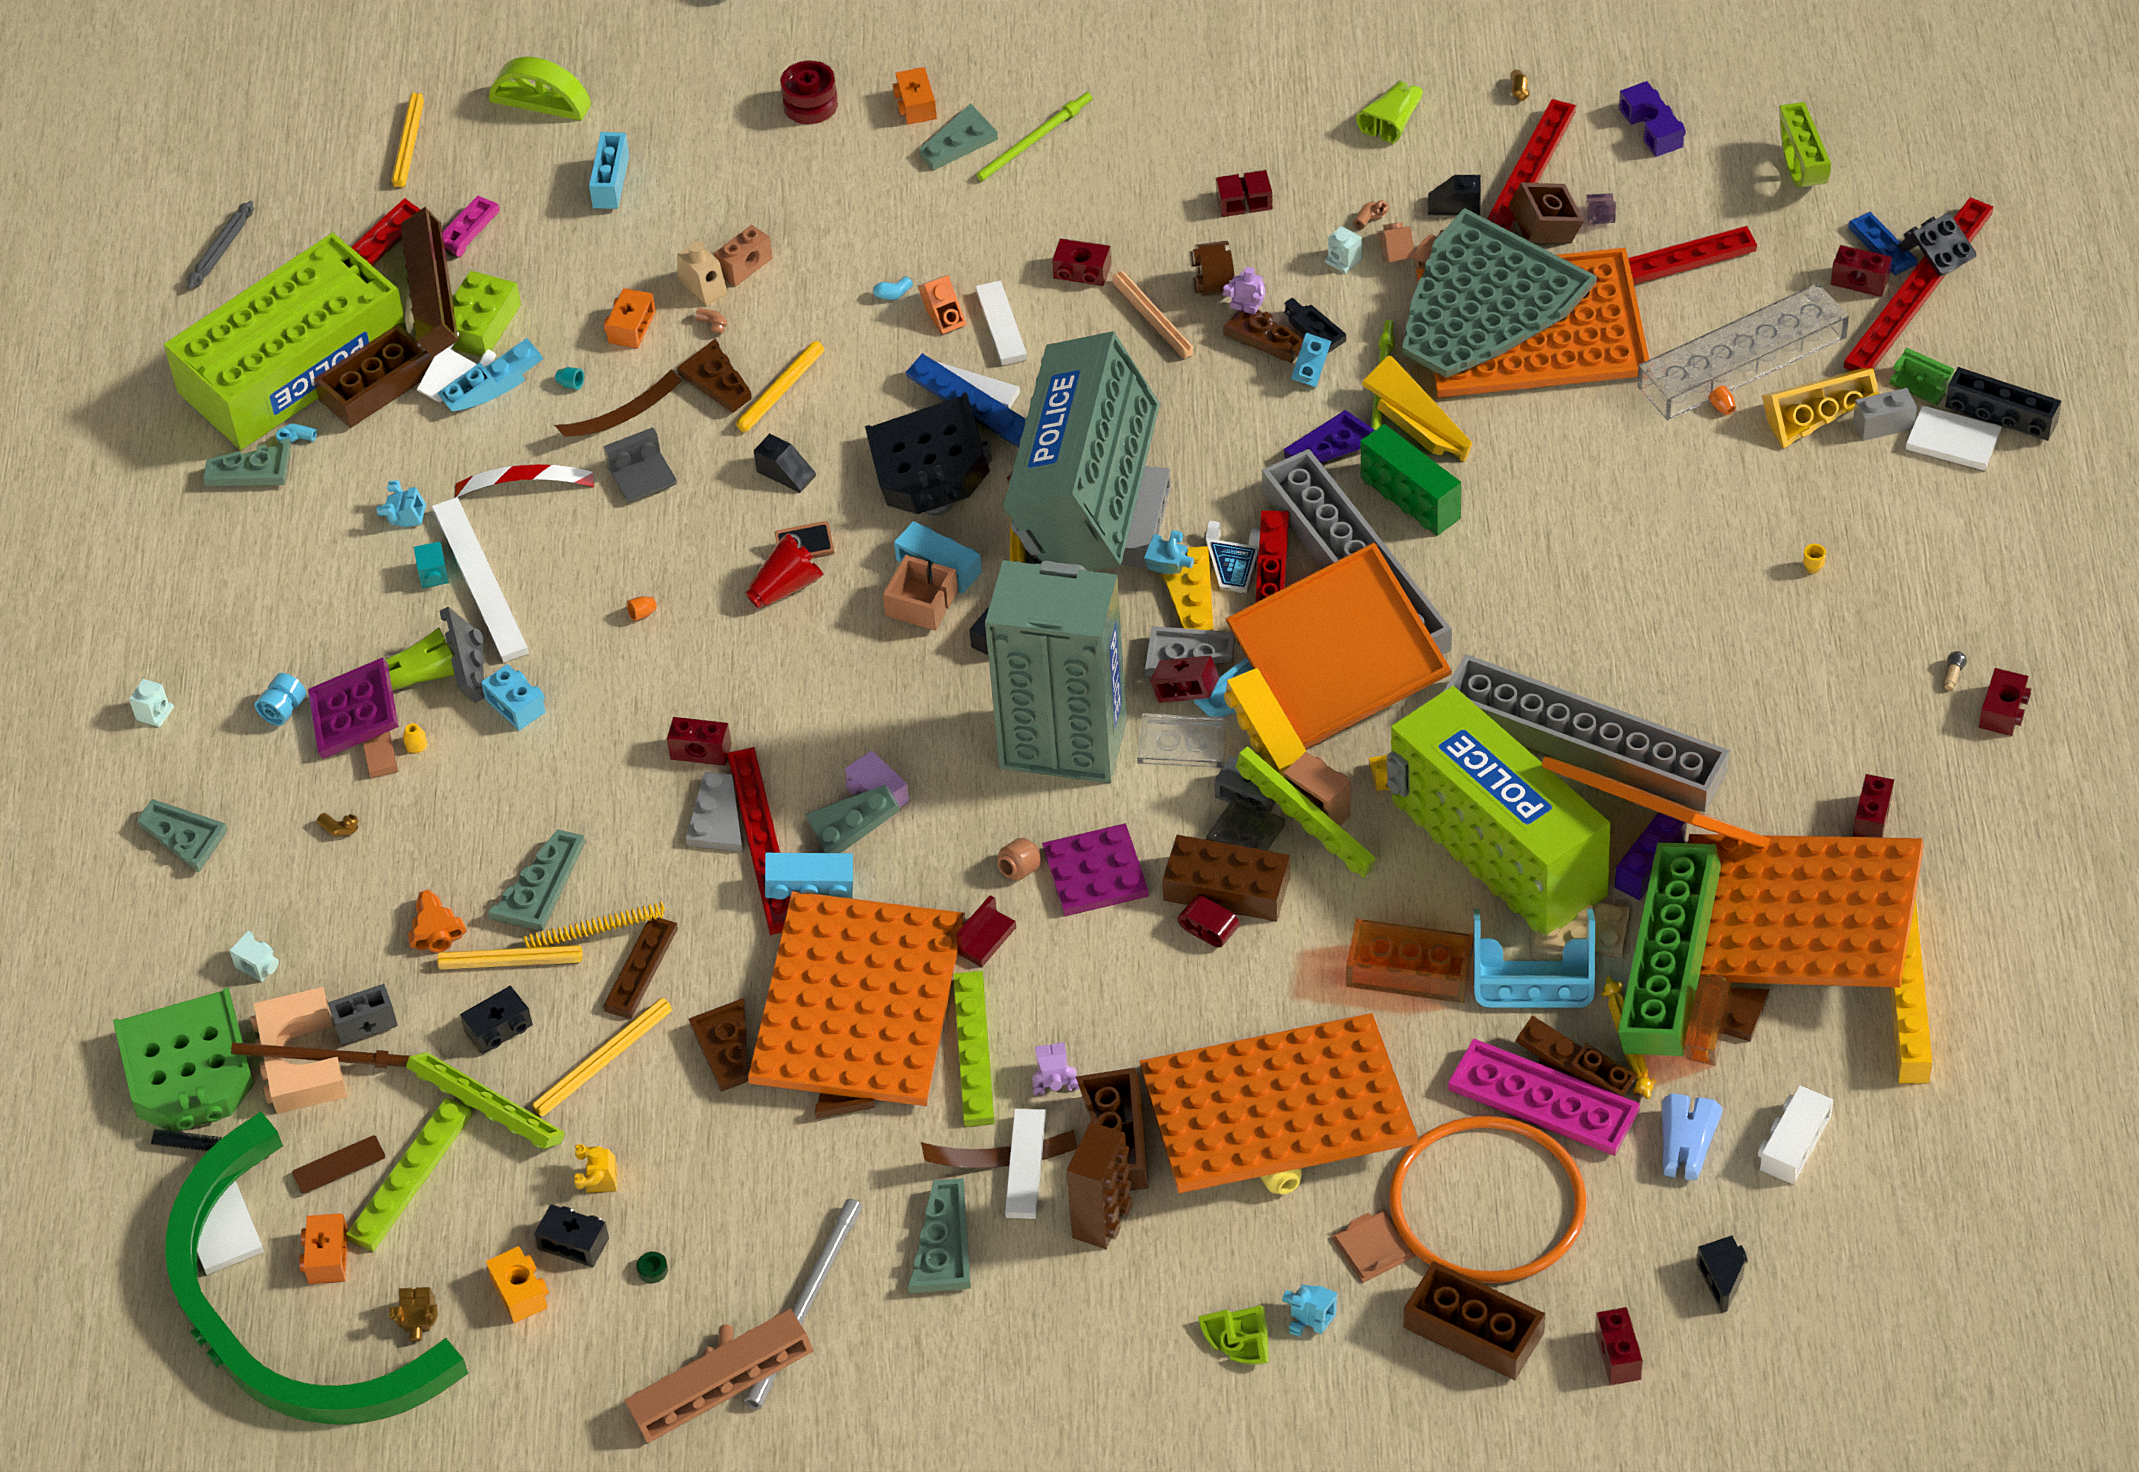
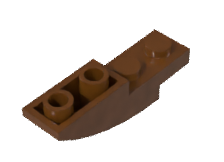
[1515,1015,1637,1097]

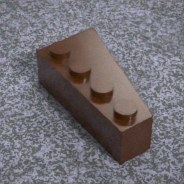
[1075,1067,1149,1191]

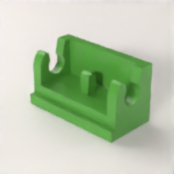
[1890,347,1954,405]

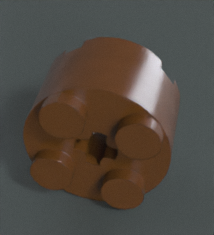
[1189,241,1234,297]

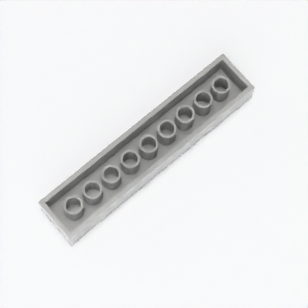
[1262,449,1452,655]
[1443,654,1730,813]

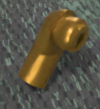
[1510,69,1530,101]
[316,813,359,836]

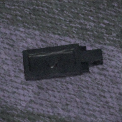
[1284,297,1347,354]

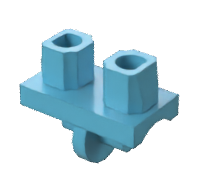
[1291,333,1331,387]

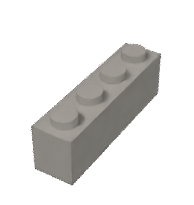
[1121,466,1171,568]

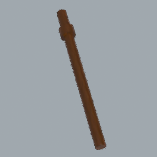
[231,1042,411,1069]

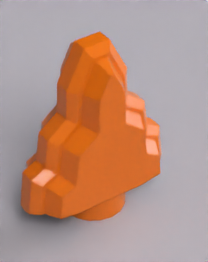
[408,889,467,953]

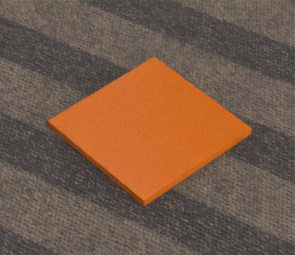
[1225,542,1452,749]
[1541,756,1770,849]

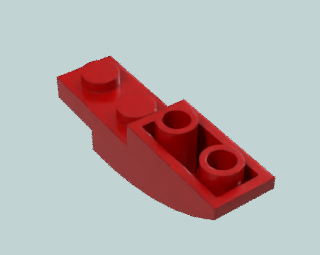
[1255,510,1289,603]

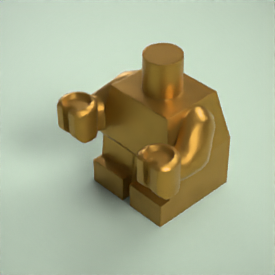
[389,1287,439,1342]

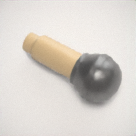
[1944,651,1967,691]

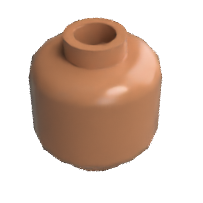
[998,838,1040,880]

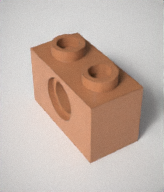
[714,224,773,287]

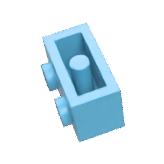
[481,664,546,731]

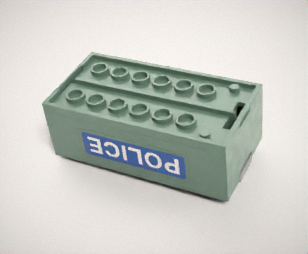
[1003,331,1160,571]
[985,560,1127,783]

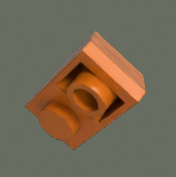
[917,275,967,334]

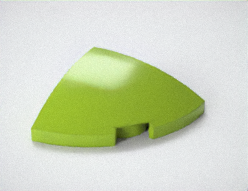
[1198,1305,1269,1365]

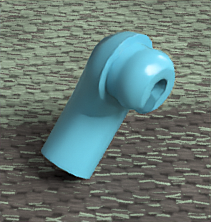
[873,276,913,301]
[276,423,317,443]

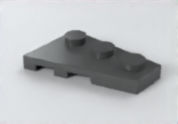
[439,607,484,703]

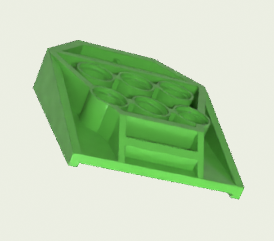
[113,987,254,1132]

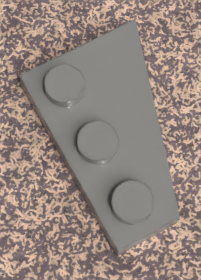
[1145,626,1235,677]

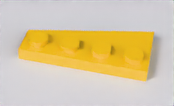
[1160,546,1213,631]

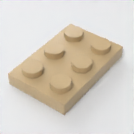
[1534,903,1630,958]

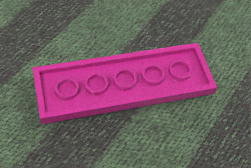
[1448,1038,1640,1156]

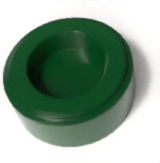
[636,1251,668,1283]

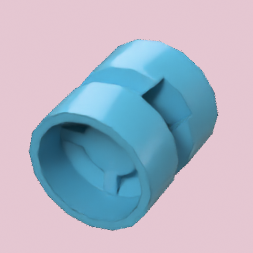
[254,673,307,726]

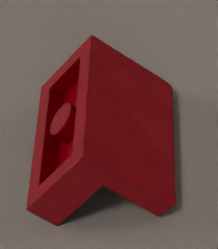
[956,895,1016,967]

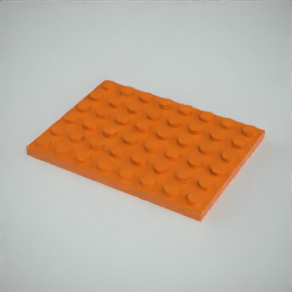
[1416,247,1652,398]
[1688,834,1924,988]
[748,891,965,1106]
[1139,1013,1418,1194]

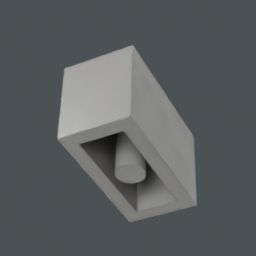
[1853,388,1917,441]

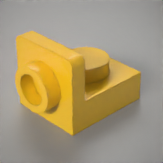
[1369,755,1390,791]

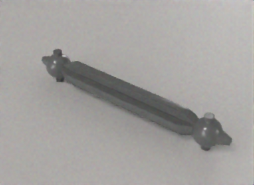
[186,201,254,290]

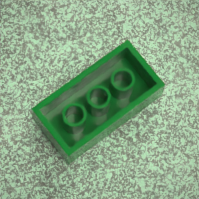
[1360,424,1462,536]

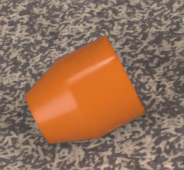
[1708,385,1736,415]
[626,596,657,621]

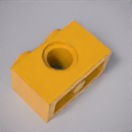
[485,1246,549,1324]

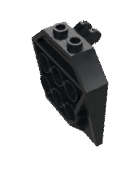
[865,392,990,514]

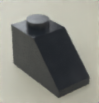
[1428,175,1481,215]
[753,433,816,493]
[1696,1235,1748,1313]

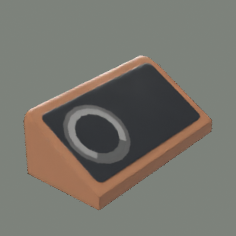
[775,521,835,558]

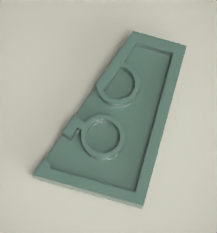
[919,103,998,171]
[138,799,228,872]

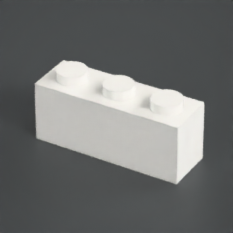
[1758,1086,1834,1185]

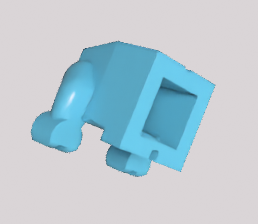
[377,480,426,527]
[1144,530,1194,574]
[1282,1285,1337,1336]

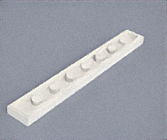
[432,497,529,663]

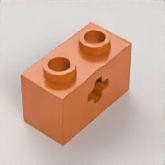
[892,67,937,125]
[604,288,656,349]
[299,1213,348,1284]

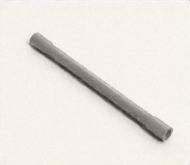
[744,1199,863,1409]

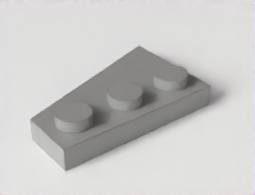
[686,772,743,852]

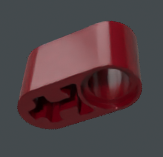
[1177,895,1240,948]

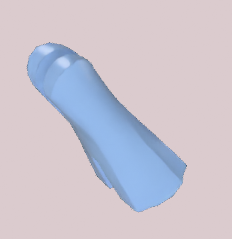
[1661,1093,1723,1181]

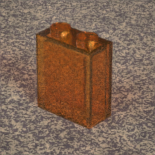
[1684,974,1732,1066]

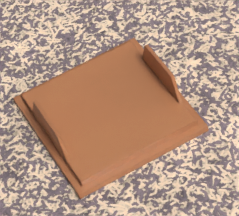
[1331,1210,1416,1283]

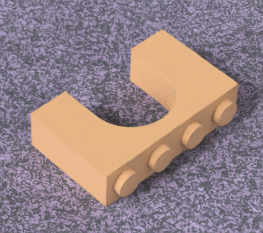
[250,987,347,1114]

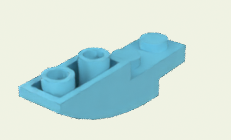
[437,338,543,411]

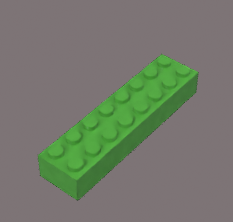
[1618,843,1721,1056]

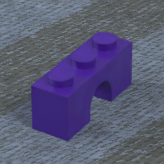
[1619,81,1686,157]
[1615,812,1687,901]

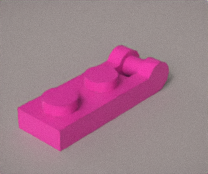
[443,195,500,257]

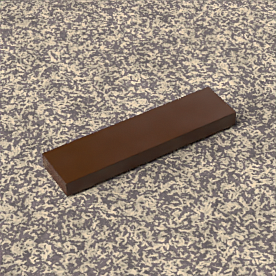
[603,917,678,1019]

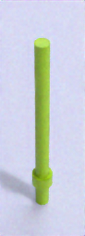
[976,92,1093,182]
[1370,320,1395,430]

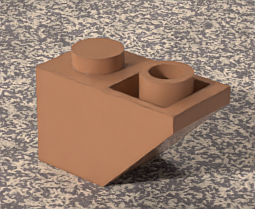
[1377,222,1414,262]

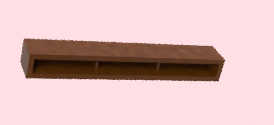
[401,207,458,358]

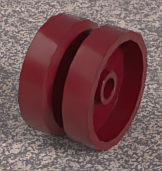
[780,60,838,125]

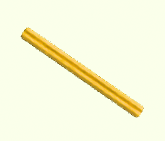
[532,998,672,1117]

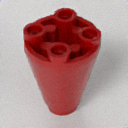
[745,533,824,609]

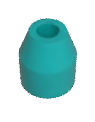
[555,367,584,390]

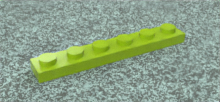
[1236,746,1376,879]
[953,971,995,1127]
[406,1052,565,1149]
[346,1098,472,1252]

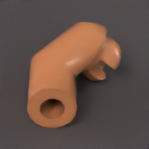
[695,308,727,334]

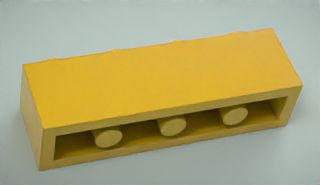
[1224,668,1307,777]

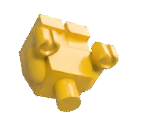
[574,1144,617,1193]

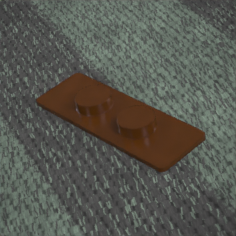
[292,1135,386,1194]

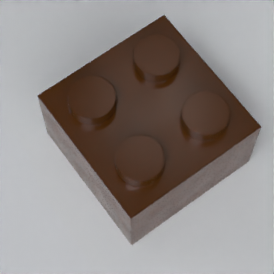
[1508,183,1584,243]

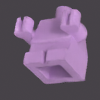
[1223,267,1266,315]
[1032,1042,1079,1096]

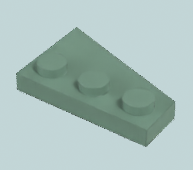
[203,438,292,486]
[805,785,901,853]

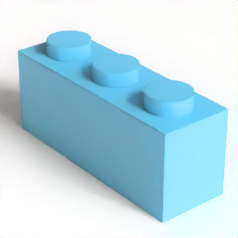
[589,132,630,209]
[894,521,982,594]
[765,853,853,899]

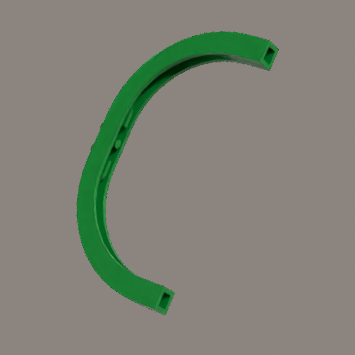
[165,1111,469,1424]

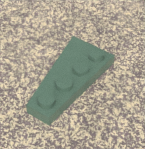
[488,829,585,931]
[908,1178,971,1294]

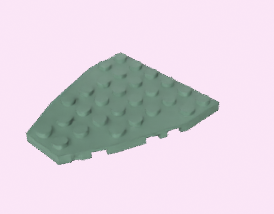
[1402,208,1597,378]

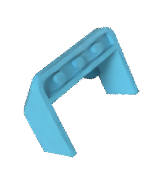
[1473,909,1595,1008]

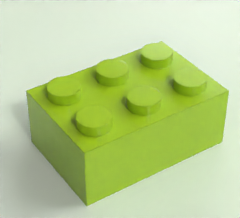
[451,270,521,357]

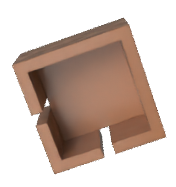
[883,555,958,631]

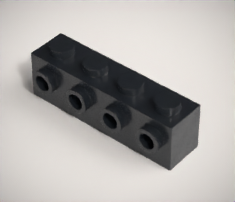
[1945,367,2062,441]

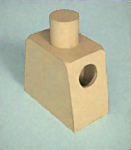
[677,241,727,306]

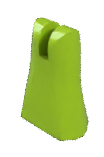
[1355,80,1423,144]
[385,627,455,691]

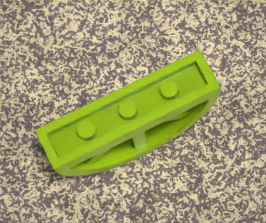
[489,57,591,121]
[1779,102,1831,188]

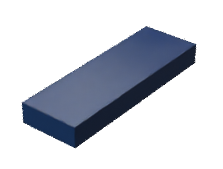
[1848,212,1917,276]

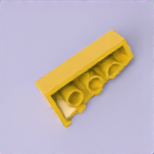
[1762,368,1879,448]

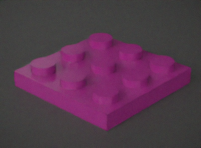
[308,657,399,759]
[1042,823,1149,917]

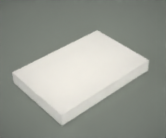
[1906,405,2002,471]
[197,1181,264,1275]

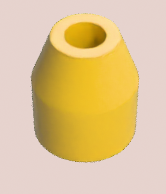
[1803,543,1826,574]
[403,723,427,753]

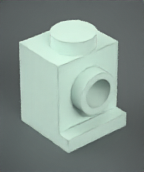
[1325,226,1362,274]
[129,679,174,727]
[229,931,279,982]

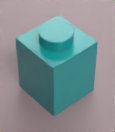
[413,541,449,588]

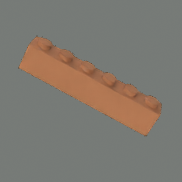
[624,1308,814,1444]

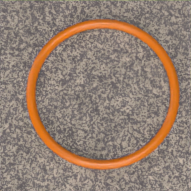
[1389,1116,1587,1283]

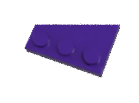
[1283,410,1375,463]

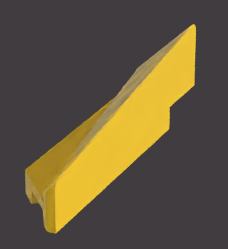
[1362,356,1472,462]

